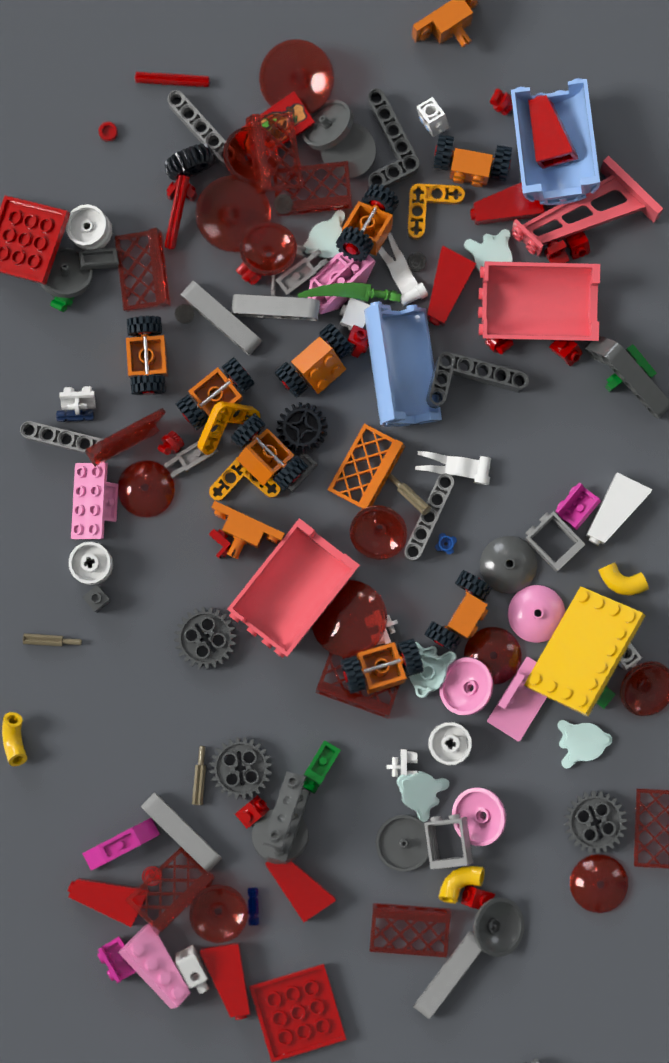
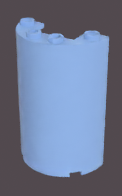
[511,78,600,205]
[364,302,442,427]

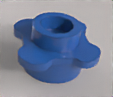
[435,533,457,555]

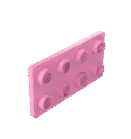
[71,462,118,539]
[487,657,547,741]

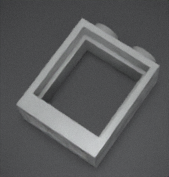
[525,511,586,572]
[424,814,473,869]

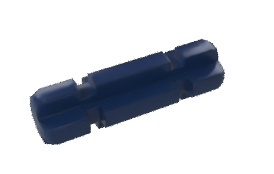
[56,409,94,422]

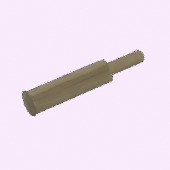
[388,474,431,515]
[23,633,82,646]
[192,746,206,805]

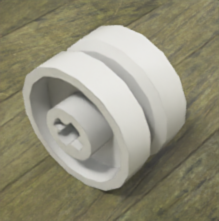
[66,204,112,250]
[68,542,113,585]
[428,722,472,765]

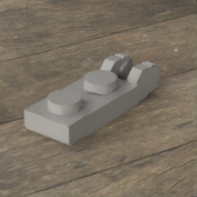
[276,249,328,295]
[164,441,219,478]

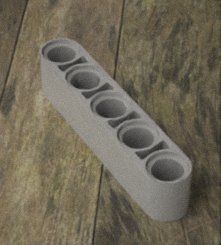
[167,90,235,167]
[180,281,262,356]
[231,294,321,321]
[20,421,113,458]
[404,473,454,561]
[141,792,222,872]
[413,931,481,1019]

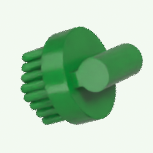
[50,295,74,312]

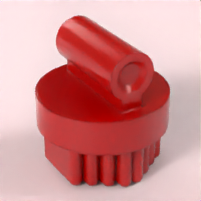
[490,88,513,115]
[236,258,264,285]
[485,339,514,354]
[158,431,185,455]

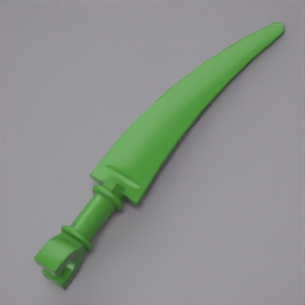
[298,283,401,302]

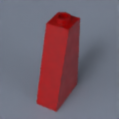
[528,95,578,169]
[470,182,544,225]
[427,246,477,326]
[265,861,336,922]
[67,878,150,927]
[200,942,250,1020]

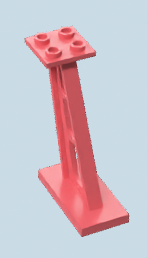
[512,156,663,257]

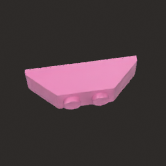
[308,252,376,314]

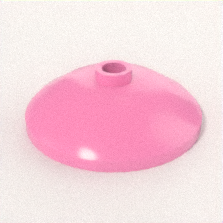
[508,585,565,643]
[439,657,493,716]
[452,787,506,846]

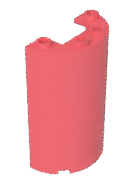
[478,261,600,341]
[227,518,360,658]

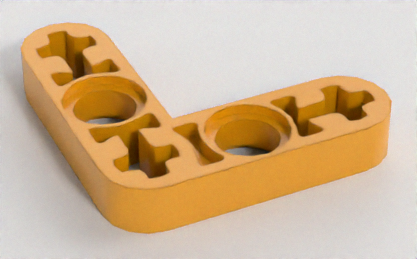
[408,184,465,240]
[197,402,260,455]
[209,459,281,501]

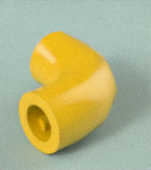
[598,562,649,596]
[2,712,27,766]
[438,866,485,903]

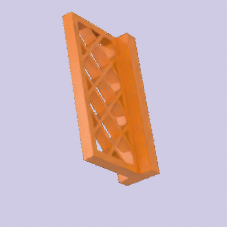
[327,423,405,513]

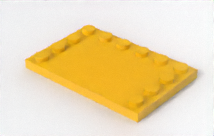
[524,586,645,716]

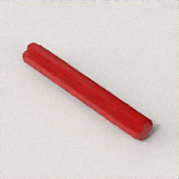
[135,72,210,87]
[164,174,190,249]

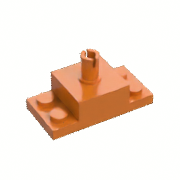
[412,0,479,48]
[211,500,285,559]

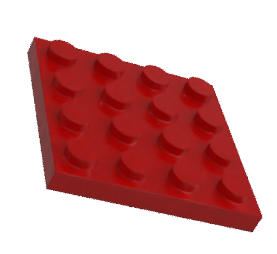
[0,196,71,285]
[249,963,346,1063]

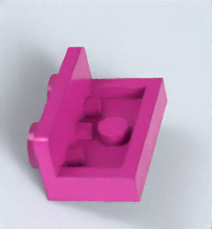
[555,482,601,530]
[97,936,136,983]

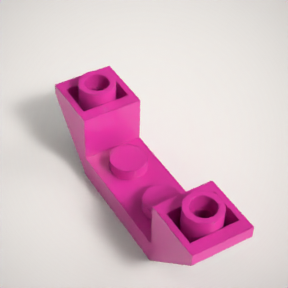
[82,818,160,871]

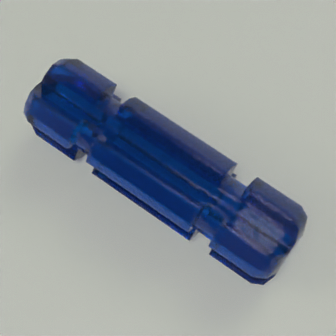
[247,887,259,926]

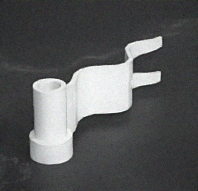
[379,232,428,306]
[415,451,491,485]

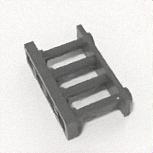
[263,772,310,865]

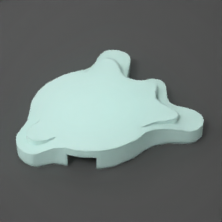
[303,210,345,259]
[464,229,512,273]
[409,642,457,698]
[557,720,612,769]
[397,771,449,822]

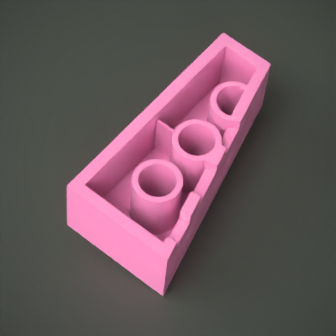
[118,923,190,1009]

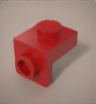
[166,179,197,202]
[564,231,590,259]
[544,240,570,263]
[348,325,369,358]
[549,340,583,367]
[209,529,232,559]
[235,795,270,829]
[461,885,495,910]

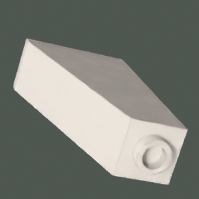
[586,473,652,545]

